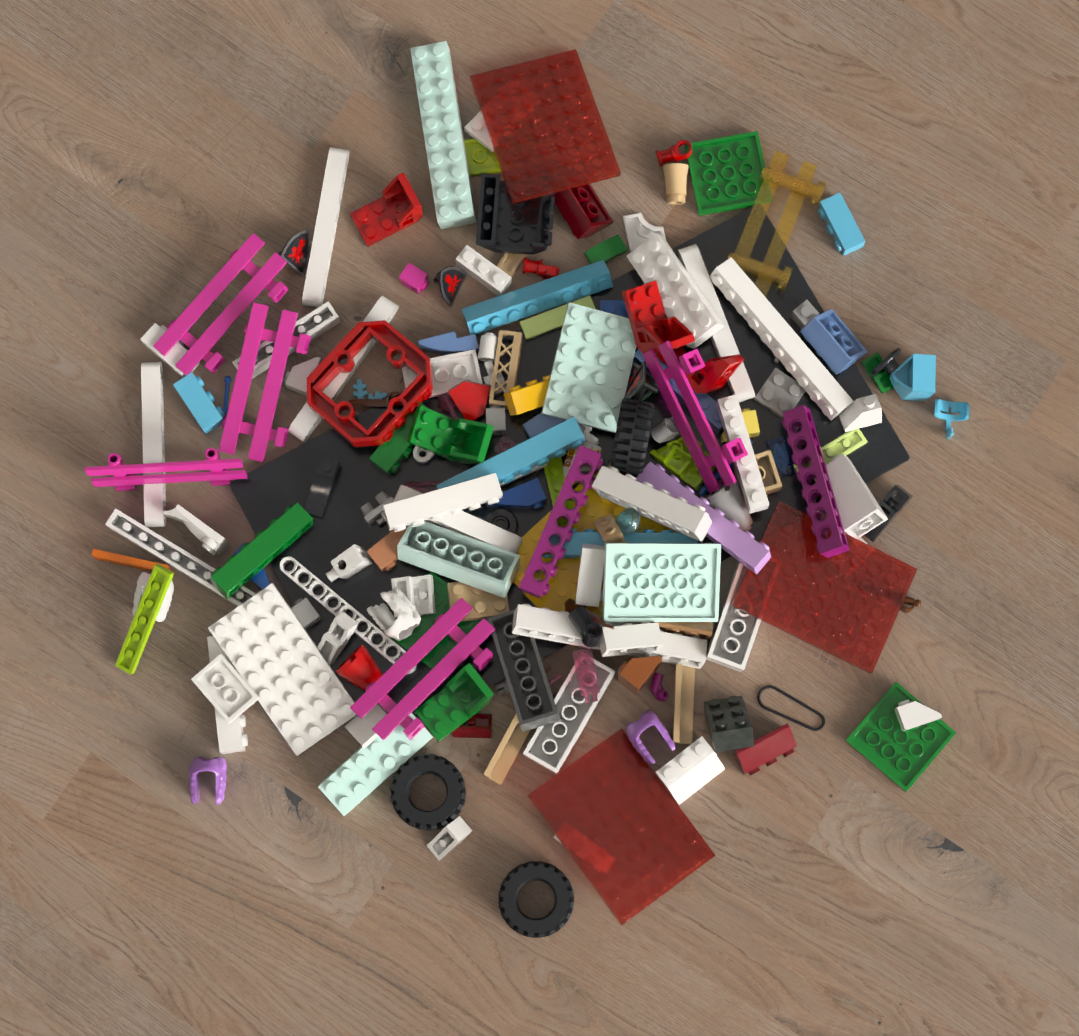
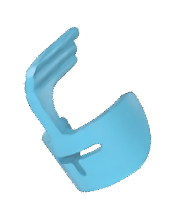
[934,399,969,439]

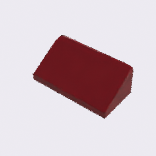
[452,714,492,738]

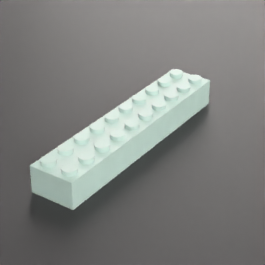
[410,41,477,229]

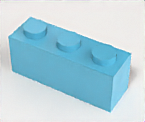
[817,193,865,256]
[173,373,225,435]

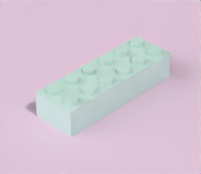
[397,521,520,598]
[318,713,433,816]

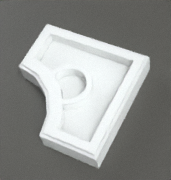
[623,213,666,253]

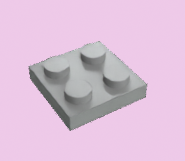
[754,368,806,419]

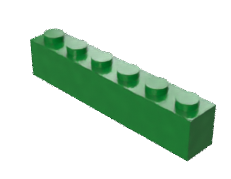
[211,503,313,599]

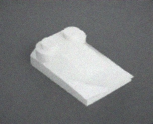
[163,504,230,556]

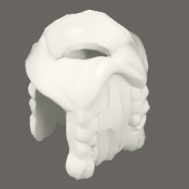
[132,572,174,622]
[367,588,421,641]

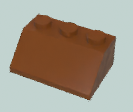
[618,656,663,695]

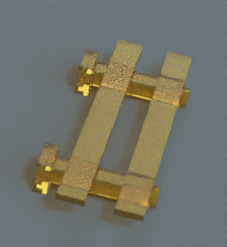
[728,150,826,297]

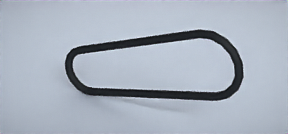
[757,685,825,731]

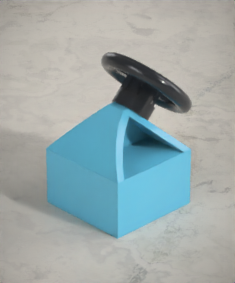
[871,348,936,401]

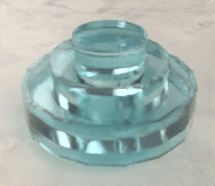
[615,508,640,536]

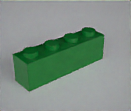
[369,403,429,476]

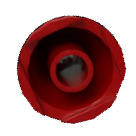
[335,644,383,692]

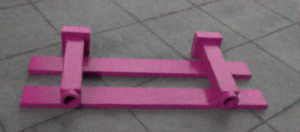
[153,233,289,376]
[219,302,311,462]
[642,341,748,493]
[85,448,247,491]
[350,597,495,741]

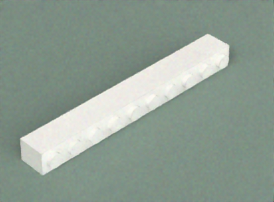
[709,257,854,420]
[105,508,256,607]
[512,604,707,669]

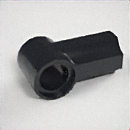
[568,607,603,647]

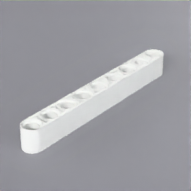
[302,147,349,307]
[678,244,755,403]
[288,296,399,442]
[141,362,166,528]
[280,557,416,674]

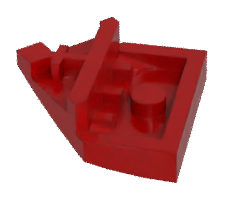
[448,380,491,421]

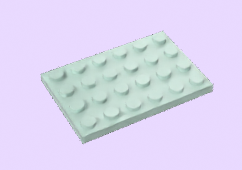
[541,302,636,433]
[602,543,721,622]

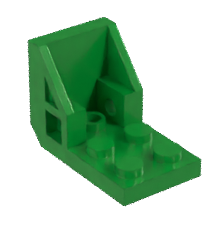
[406,405,494,464]
[414,663,494,743]

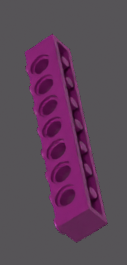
[782,405,849,558]
[519,445,603,599]

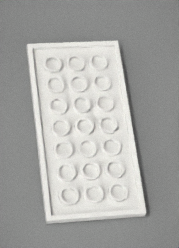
[208,583,356,756]

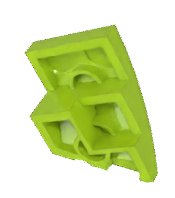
[650,436,717,491]

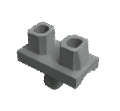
[361,491,394,525]

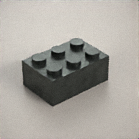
[703,696,754,753]

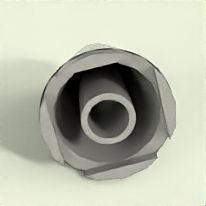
[705,478,753,532]

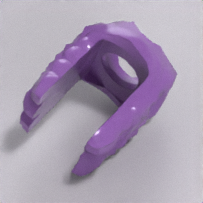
[626,709,675,764]
[189,756,227,805]

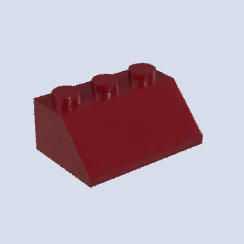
[553,176,613,239]
[733,723,797,776]

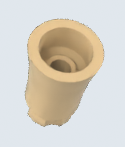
[663,163,689,205]

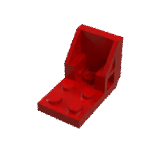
[350,172,423,247]
[622,281,695,354]
[656,347,744,394]

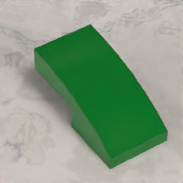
[584,234,628,264]
[861,352,893,394]

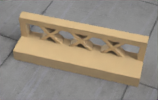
[489,330,523,410]
[672,664,695,745]
[483,713,531,785]

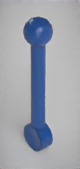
[221,376,231,415]

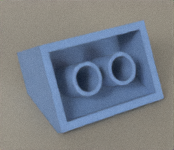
[800,309,868,375]

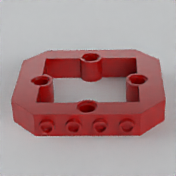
[307,320,433,447]

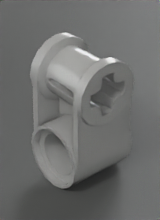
[650,417,681,443]

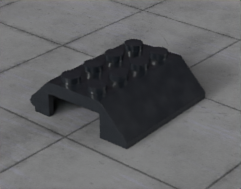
[476,173,556,255]

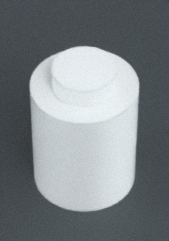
[478,333,498,362]

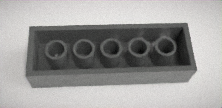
[487,610,560,732]

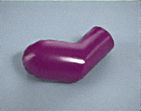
[650,672,668,701]

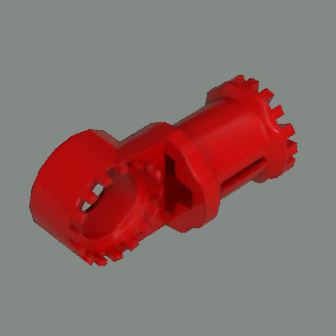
[655,140,692,167]
[522,257,559,280]

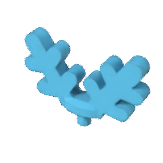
[353,379,387,399]

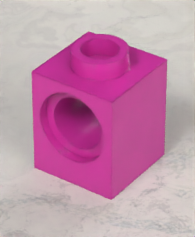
[399,263,429,295]

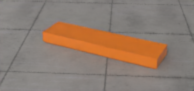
[91,549,171,572]

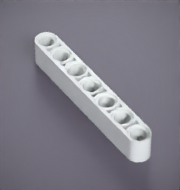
[393,485,523,554]

